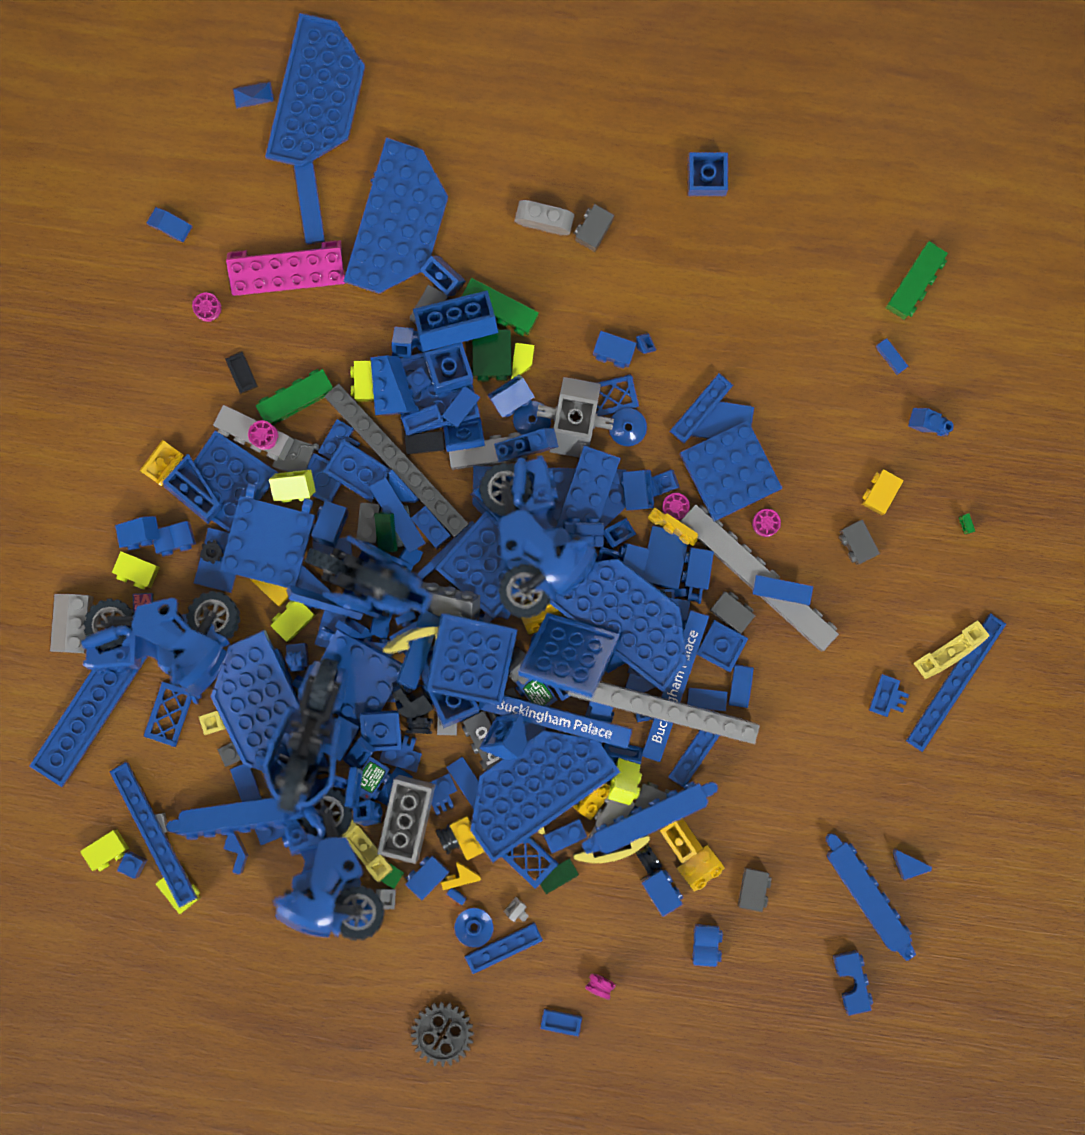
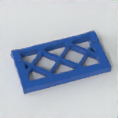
[596,374,639,416]
[144,682,192,747]
[502,837,559,889]

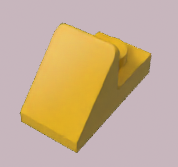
[441,861,481,890]

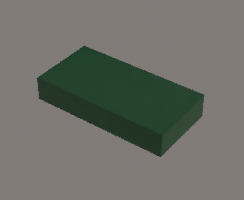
[374,512,398,552]
[536,858,579,895]

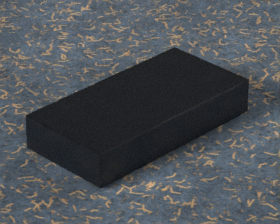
[225,351,258,394]
[404,431,445,455]

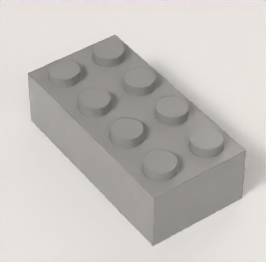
[378,775,436,864]

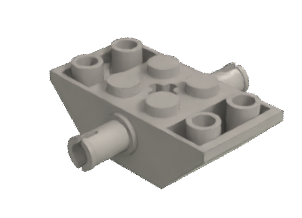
[537,377,614,458]

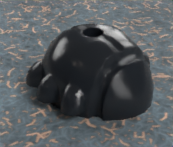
[200,540,224,564]

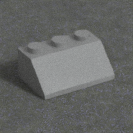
[50,594,94,654]

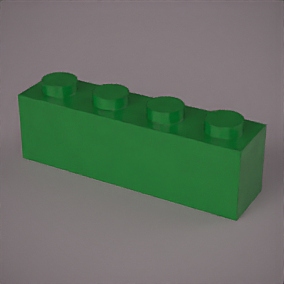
[885,241,948,320]
[461,278,539,336]
[255,369,333,426]

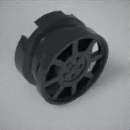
[405,717,433,734]
[435,823,461,855]
[635,844,662,875]

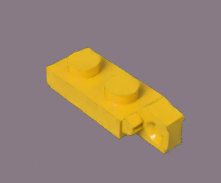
[648,508,698,546]

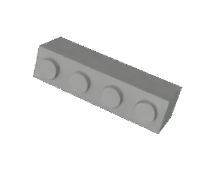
[213,405,294,461]
[449,432,527,470]

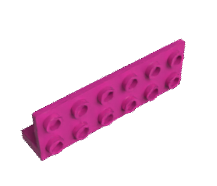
[226,240,345,296]

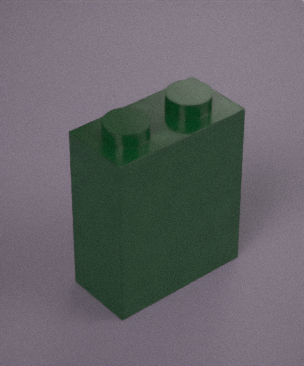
[473,330,512,382]

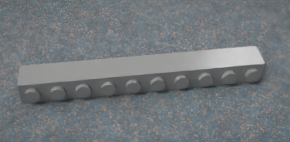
[680,505,839,652]
[566,681,760,744]

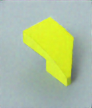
[511,343,534,379]

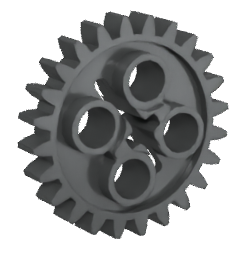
[411,1001,474,1067]

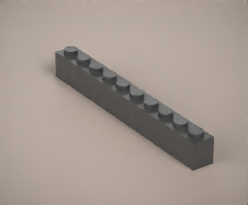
[324,384,468,537]

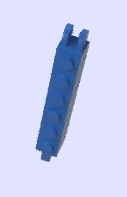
[582,781,718,854]
[166,798,304,840]
[825,833,916,961]

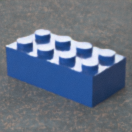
[413,290,498,352]
[420,645,479,729]

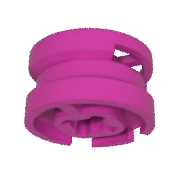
[192,293,221,322]
[248,420,279,450]
[662,493,690,521]
[752,509,781,537]
[585,973,616,999]

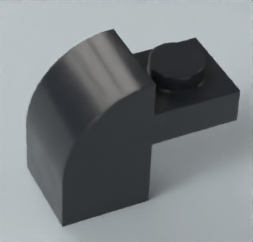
[391,680,433,718]

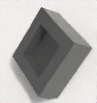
[217,742,241,767]

